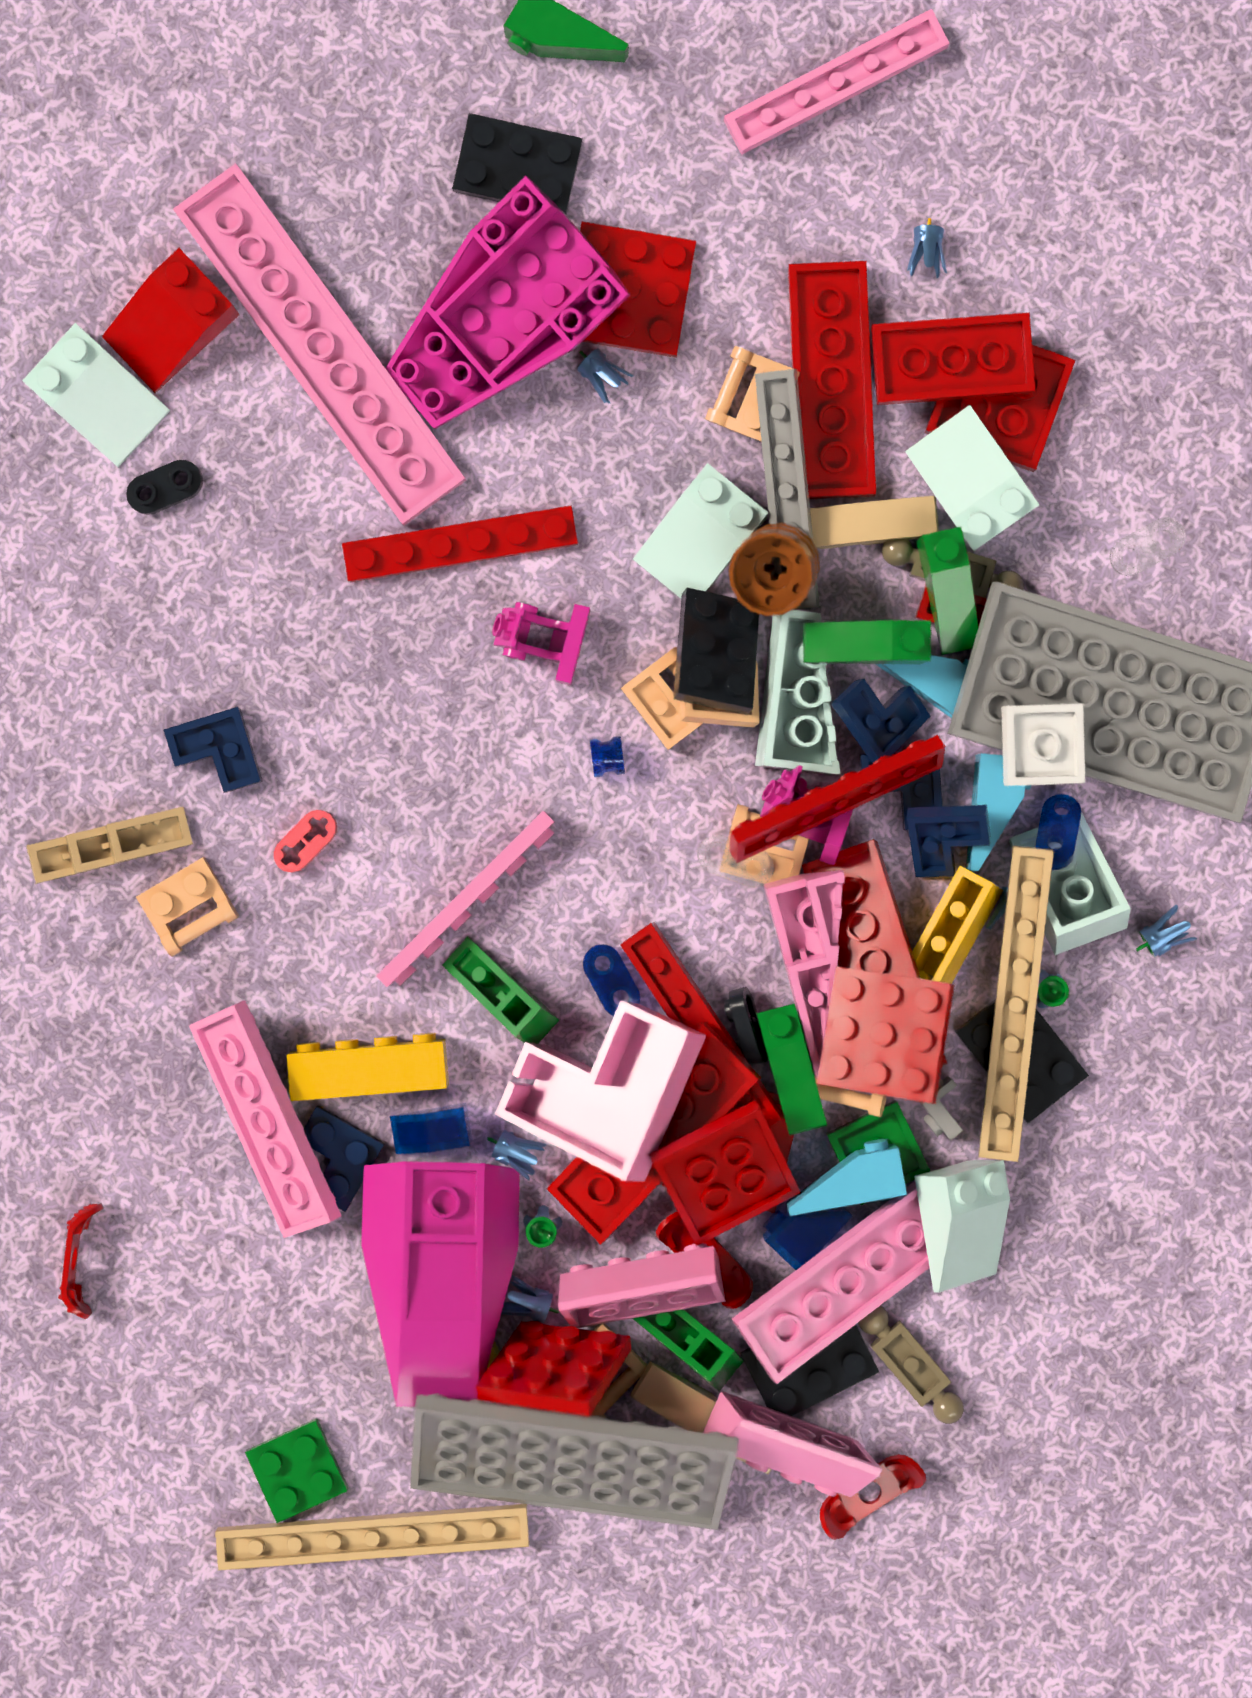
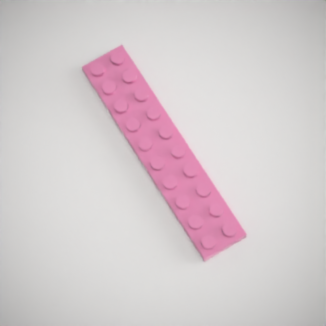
[173,163,466,526]

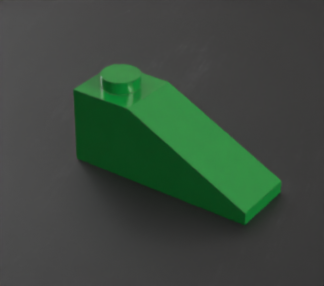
[503,0,629,62]
[916,527,978,655]
[803,620,931,665]
[442,936,559,1044]
[757,1003,827,1136]
[632,1309,743,1392]

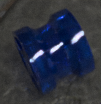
[590,736,625,778]

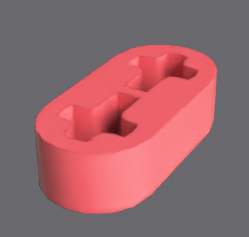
[273,810,338,872]

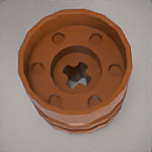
[729,523,820,616]

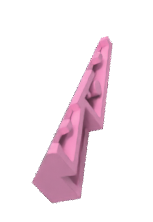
[763,870,844,1078]

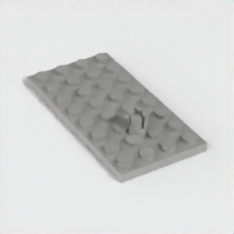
[947,582,1252,823]
[410,1394,738,1530]

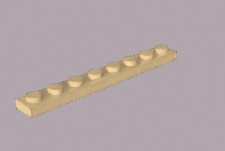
[978,845,1054,1162]
[215,1504,530,1571]

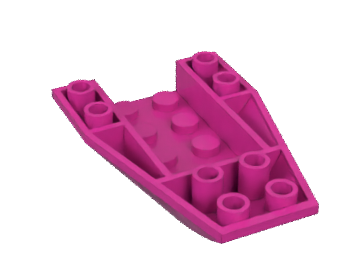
[385,176,630,429]
[361,1161,520,1407]

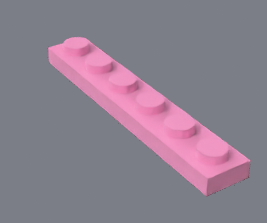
[724,9,949,155]
[376,811,555,987]

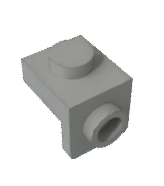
[919,1076,963,1140]

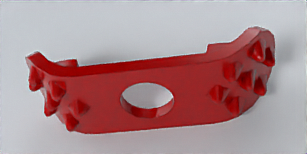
[58,1203,104,1319]
[656,1211,753,1309]
[820,1454,927,1540]

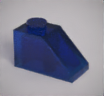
[390,1103,473,1154]
[763,1206,853,1270]

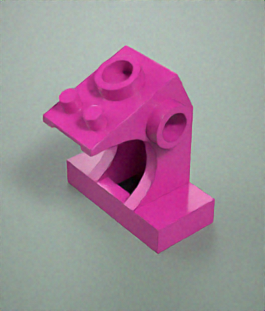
[492,602,590,686]
[760,765,853,865]

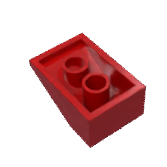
[102,248,240,393]

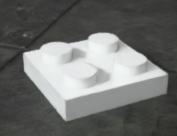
[1002,703,1085,786]

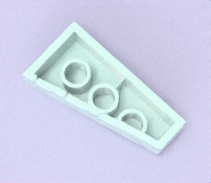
[755,610,841,775]

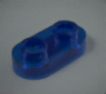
[1035,794,1081,870]
[583,944,640,1016]

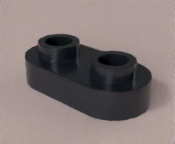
[126,460,203,515]
[724,987,768,1066]

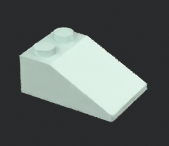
[22,323,170,467]
[905,405,1039,551]
[633,463,768,599]
[1009,812,1131,955]
[914,1160,1010,1293]

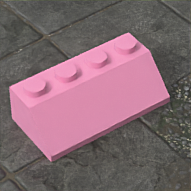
[558,1243,725,1328]
[703,1391,882,1497]

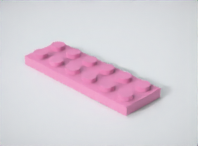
[189,1000,342,1238]
[732,1181,929,1384]

